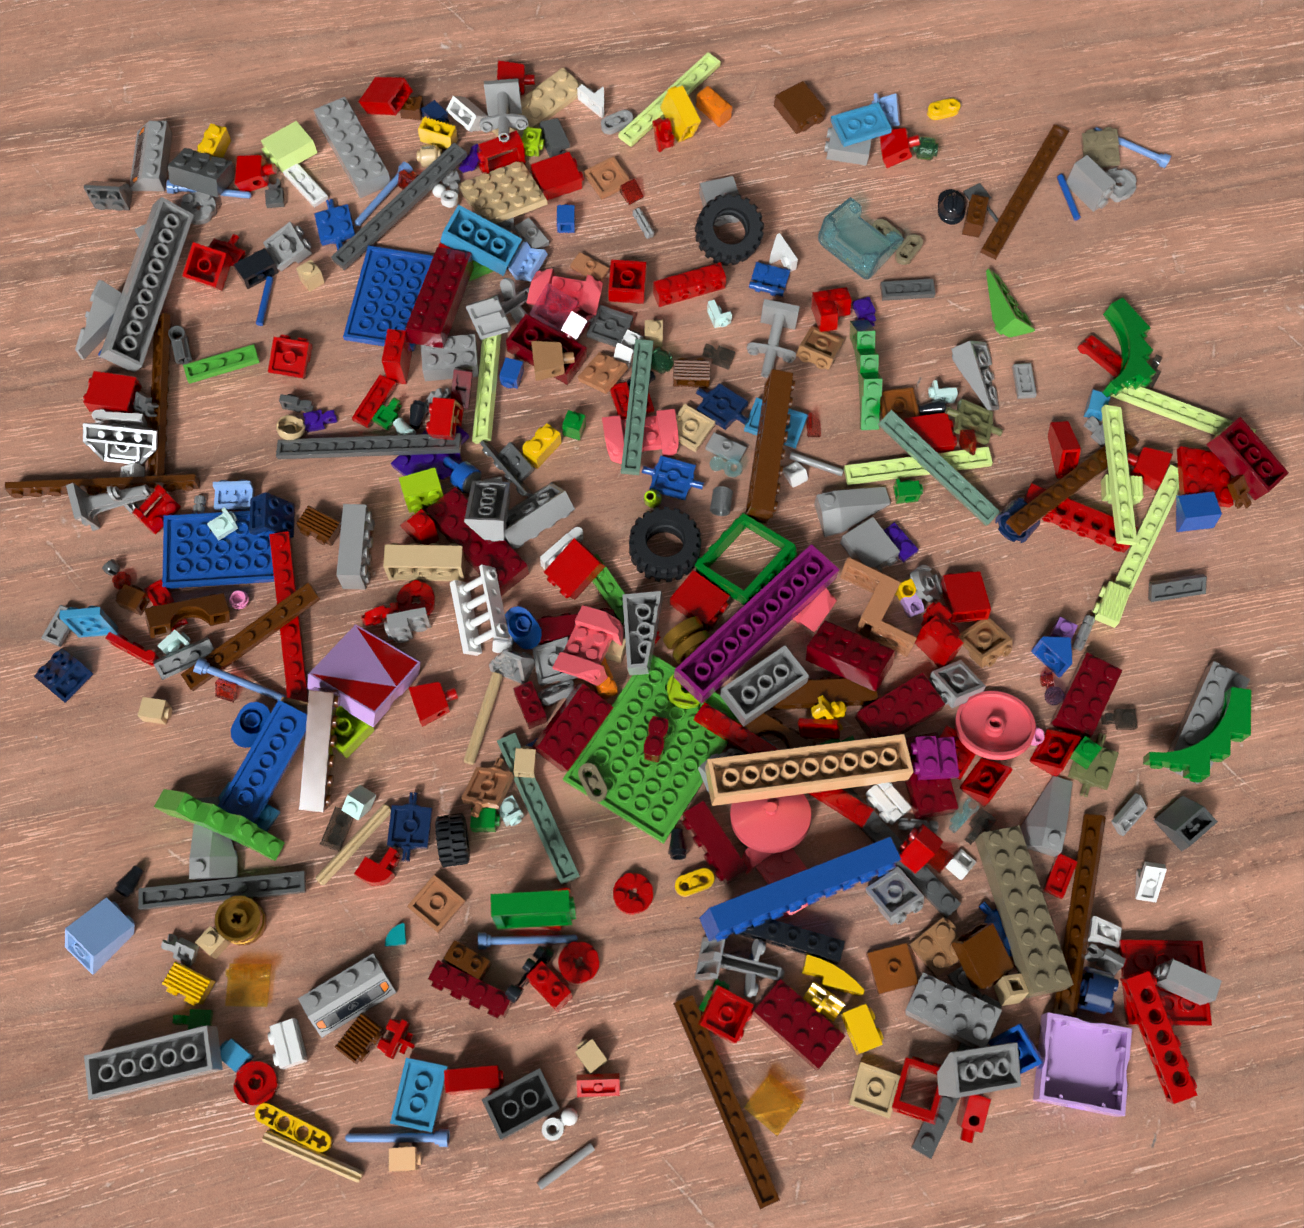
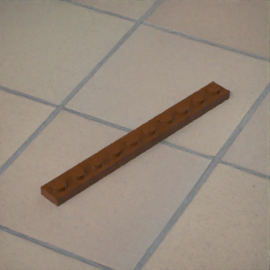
[980,124,1069,260]
[147,312,171,476]
[1006,430,1139,536]
[4,474,200,498]
[1053,814,1106,1017]
[673,995,780,1209]

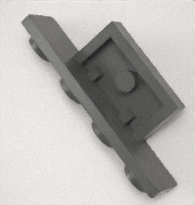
[480,440,535,497]

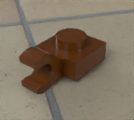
[1227,475,1252,509]

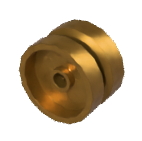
[663,616,711,664]
[214,896,267,946]

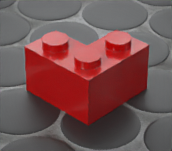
[811,287,851,332]
[426,397,464,440]
[898,824,944,874]

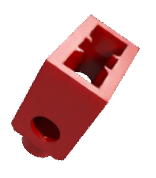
[497,60,535,95]
[880,128,921,168]
[235,155,277,192]
[1127,447,1173,491]
[409,682,458,727]
[957,1094,991,1143]

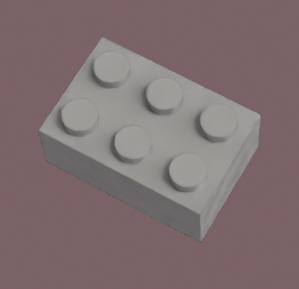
[421,334,479,381]

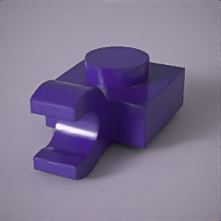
[458,144,479,173]
[852,297,876,327]
[303,410,337,433]

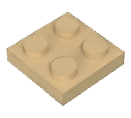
[676,404,715,452]
[848,1062,900,1119]

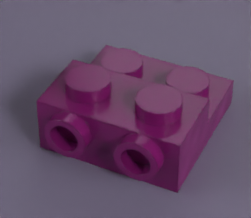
[911,736,959,780]

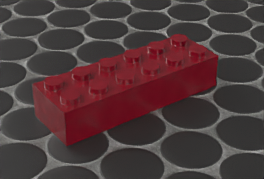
[405,247,474,349]
[426,487,529,596]

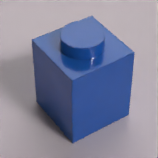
[557,204,575,233]
[499,358,524,389]

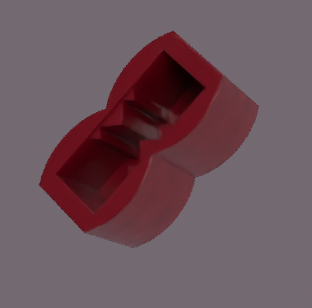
[643,716,669,763]

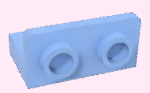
[872,93,900,128]
[508,242,548,281]
[213,479,255,510]

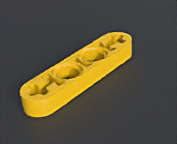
[255,1103,333,1152]

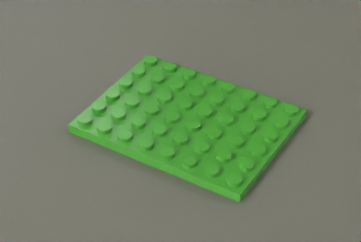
[563,655,740,844]

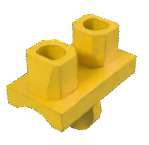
[811,695,847,731]
[803,981,845,1021]

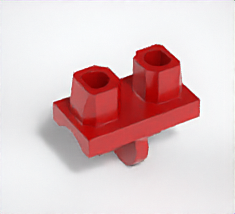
[652,118,675,153]
[377,1019,415,1059]

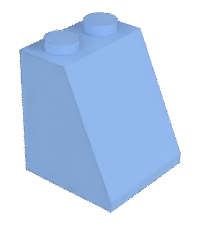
[65,897,135,975]

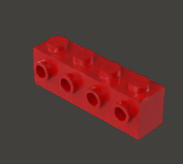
[653,263,726,307]

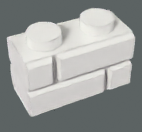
[865,782,912,825]
[268,1018,308,1069]

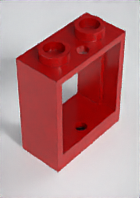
[477,130,526,174]
[526,961,573,1013]
[892,1056,943,1125]

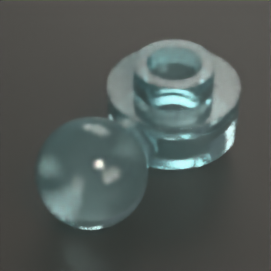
[709,456,743,477]

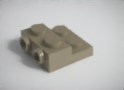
[1081,127,1120,168]

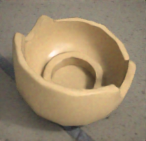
[276,415,305,440]

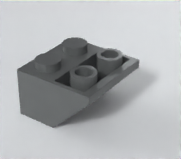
[84,181,133,211]
[1153,796,1218,851]

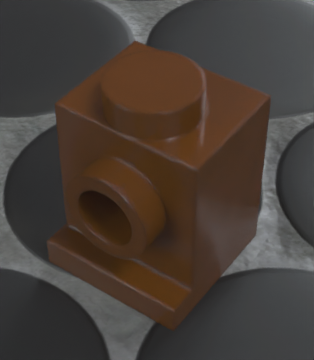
[400,95,424,121]

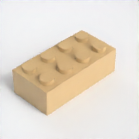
[383,543,466,581]

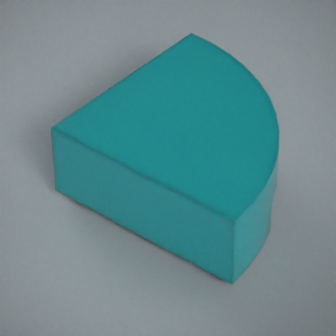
[385,923,407,947]

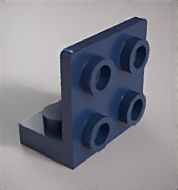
[249,492,295,538]
[34,648,93,703]

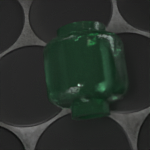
[913,136,939,161]
[651,347,674,374]

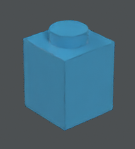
[1084,390,1110,421]
[220,1038,254,1072]

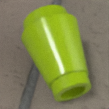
[643,489,662,508]

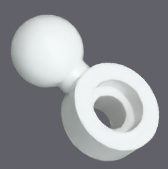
[432,184,458,208]
[542,1108,578,1141]

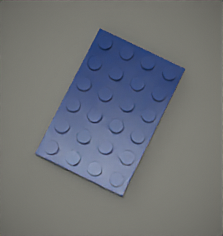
[343,246,433,351]
[162,511,274,589]

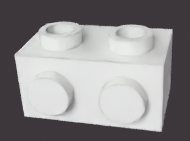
[446,96,488,132]

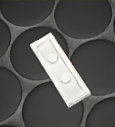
[283,164,328,208]

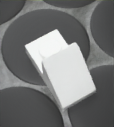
[577,84,604,118]
[769,233,798,272]
[613,329,644,371]
[1135,861,1167,902]
[1087,916,1122,948]

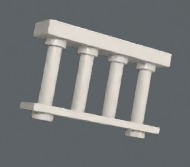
[450,565,510,656]

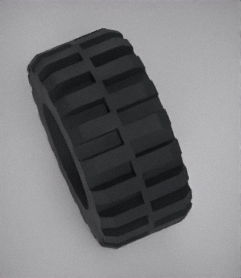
[695,193,764,266]
[629,507,701,583]

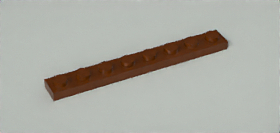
[181,582,321,691]

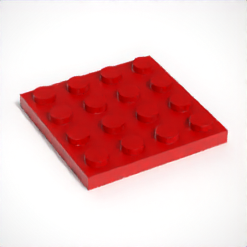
[1119,940,1212,1026]

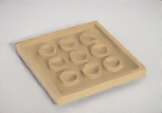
[458,162,548,224]

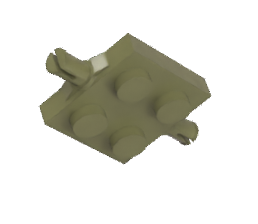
[945,399,1003,445]
[1068,733,1119,797]

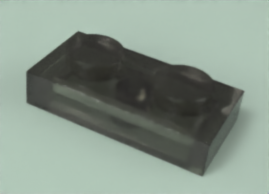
[320,806,354,852]

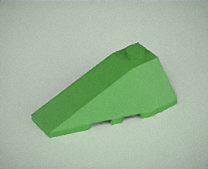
[986,269,1035,338]

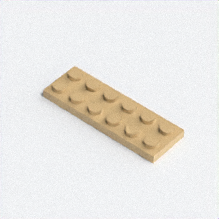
[492,68,581,137]

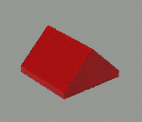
[1029,729,1081,777]
[960,758,1013,807]

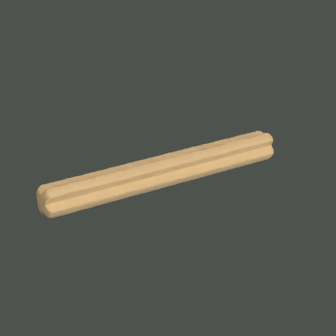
[464,672,502,765]
[315,804,391,885]
[262,1131,363,1182]

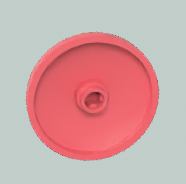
[955,691,1036,760]
[730,794,811,853]

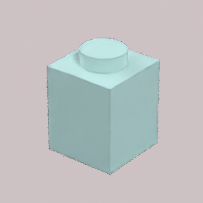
[342,785,376,820]

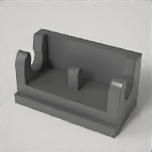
[539,118,570,158]

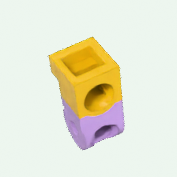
[895,579,924,618]

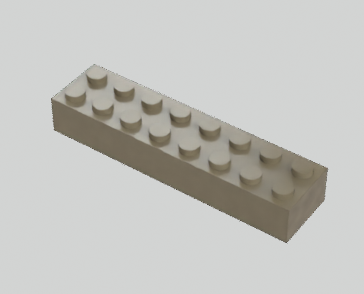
[975,825,1073,999]

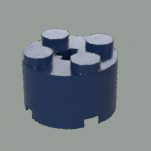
[995,498,1040,543]
[1078,966,1119,1014]

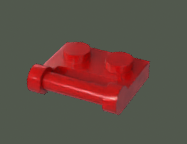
[132,484,181,535]

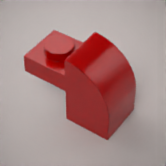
[354,847,400,886]

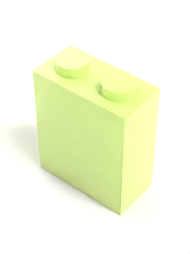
[261,121,317,173]

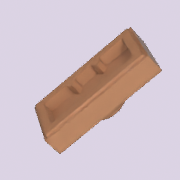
[570,252,609,282]

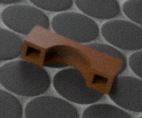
[145,593,230,638]
[739,712,816,749]

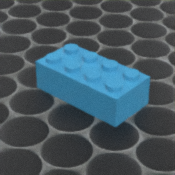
[440,204,522,276]

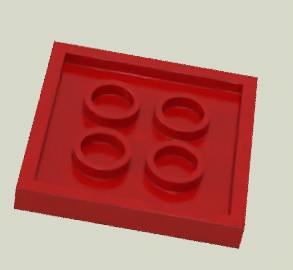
[1177,446,1234,508]

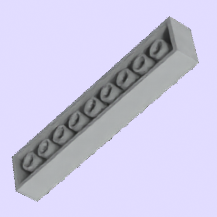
[100,197,194,373]

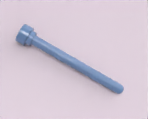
[1093,127,1171,169]
[354,162,413,226]
[166,179,252,199]
[193,657,286,701]
[478,932,578,950]
[345,1129,450,1147]

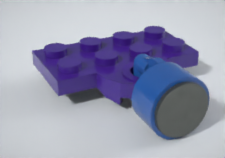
[391,426,481,493]

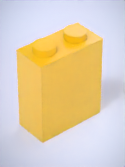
[660,85,701,143]

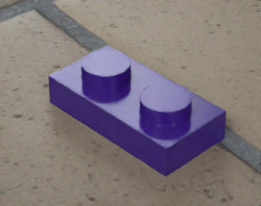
[884,522,919,563]

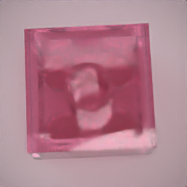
[529,282,579,333]

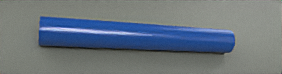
[1057,174,1081,221]
[256,276,273,326]

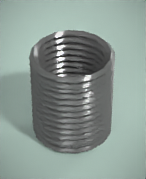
[710,486,733,516]

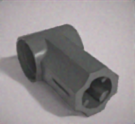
[168,326,192,365]

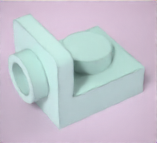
[707,300,732,328]
[928,380,958,404]
[207,507,238,541]
[157,629,191,655]
[497,795,524,827]

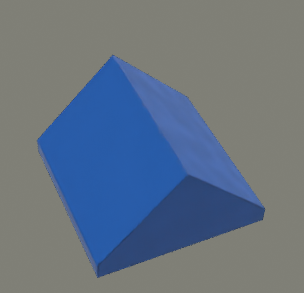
[1176,491,1222,532]
[1031,637,1072,678]
[988,1023,1044,1074]

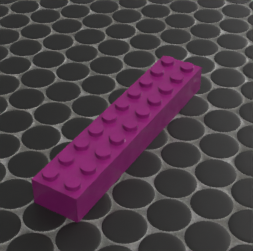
[674,544,840,704]

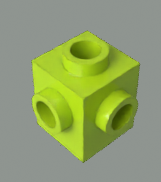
[520,127,544,157]

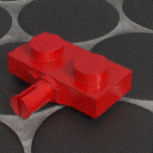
[208,234,246,267]

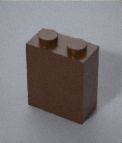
[774,81,826,134]
[951,922,1014,990]

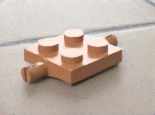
[461,757,514,817]

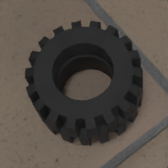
[435,813,470,867]

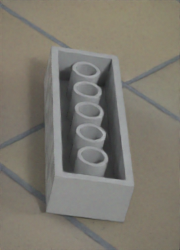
[314,97,390,198]
[1167,661,1250,784]
[84,1026,223,1100]

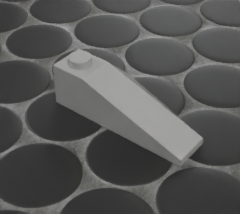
[1020,776,1073,857]

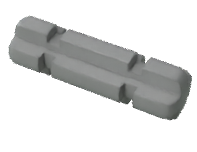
[633,208,655,239]
[192,495,206,514]
[1073,615,1095,651]
[898,818,938,833]

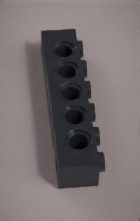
[734,918,845,965]

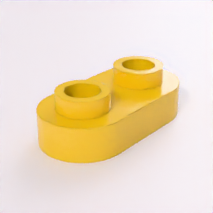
[927,98,961,120]
[675,868,714,897]

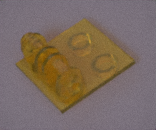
[225,963,272,1007]
[744,1074,803,1136]

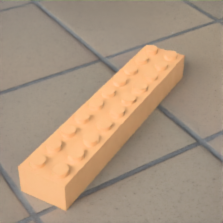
[705,734,913,806]

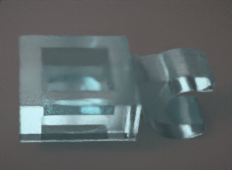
[949,798,979,834]

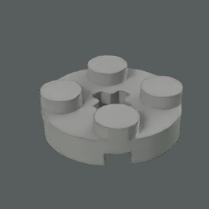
[1106,168,1137,202]
[181,192,217,225]
[910,565,943,602]

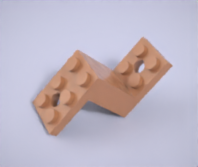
[840,557,917,657]

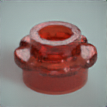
[112,572,131,589]
[1040,671,1054,690]

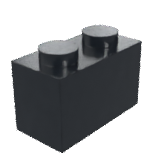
[233,248,279,289]

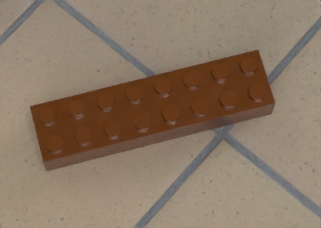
[745,369,795,523]

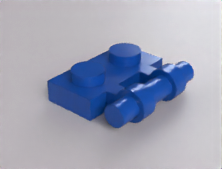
[749,262,790,297]

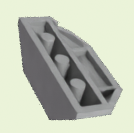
[83,423,158,465]

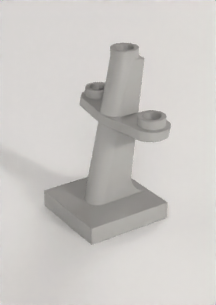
[480,79,528,142]
[466,278,530,340]
[747,299,800,378]
[66,483,151,531]
[694,937,784,997]

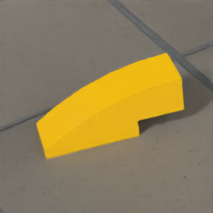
[801,955,864,996]

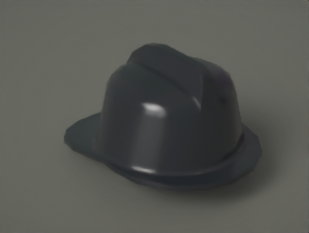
[938,189,965,225]

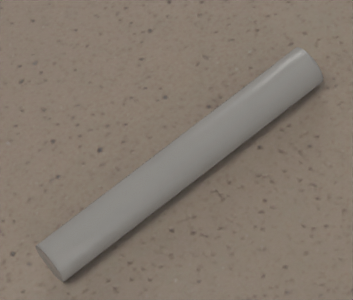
[789,452,844,476]
[537,1143,595,1190]

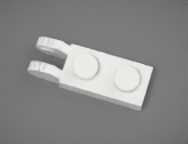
[91,409,148,427]
[540,526,583,570]

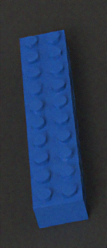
[699,837,901,942]

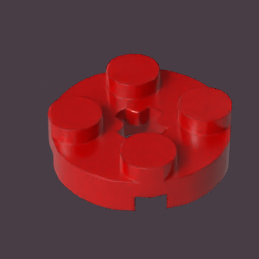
[396,580,435,616]
[361,602,400,626]
[613,873,653,915]
[558,941,600,984]
[233,1061,279,1106]

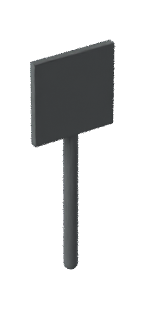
[963,183,999,223]

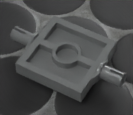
[587,305,640,347]

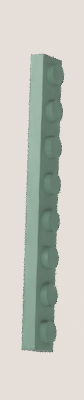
[621,339,653,476]
[878,410,1000,526]
[497,733,580,885]

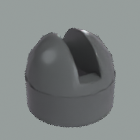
[102,559,120,576]

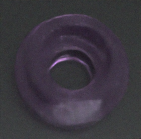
[1044,686,1064,706]

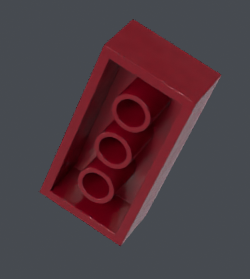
[506,314,587,385]
[1206,417,1289,501]
[806,620,895,692]
[1050,652,1123,740]
[855,672,945,739]
[532,683,613,772]
[905,732,959,820]
[753,979,845,1071]

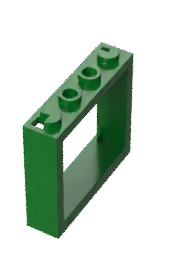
[694,513,798,605]
[491,890,576,929]

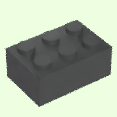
[168,148,234,197]
[481,1068,560,1141]

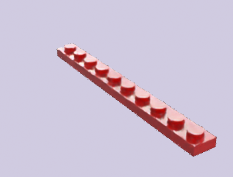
[269,531,309,703]
[693,702,874,828]

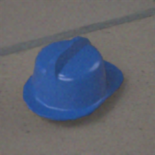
[505,606,542,649]
[231,702,270,748]

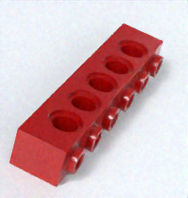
[1024,483,1137,553]
[1120,970,1198,1104]

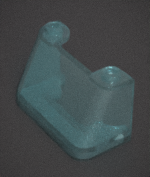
[818,197,904,280]

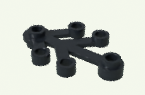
[505,945,555,1004]

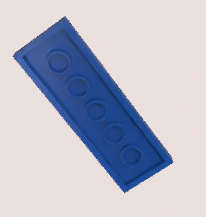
[218,700,307,824]

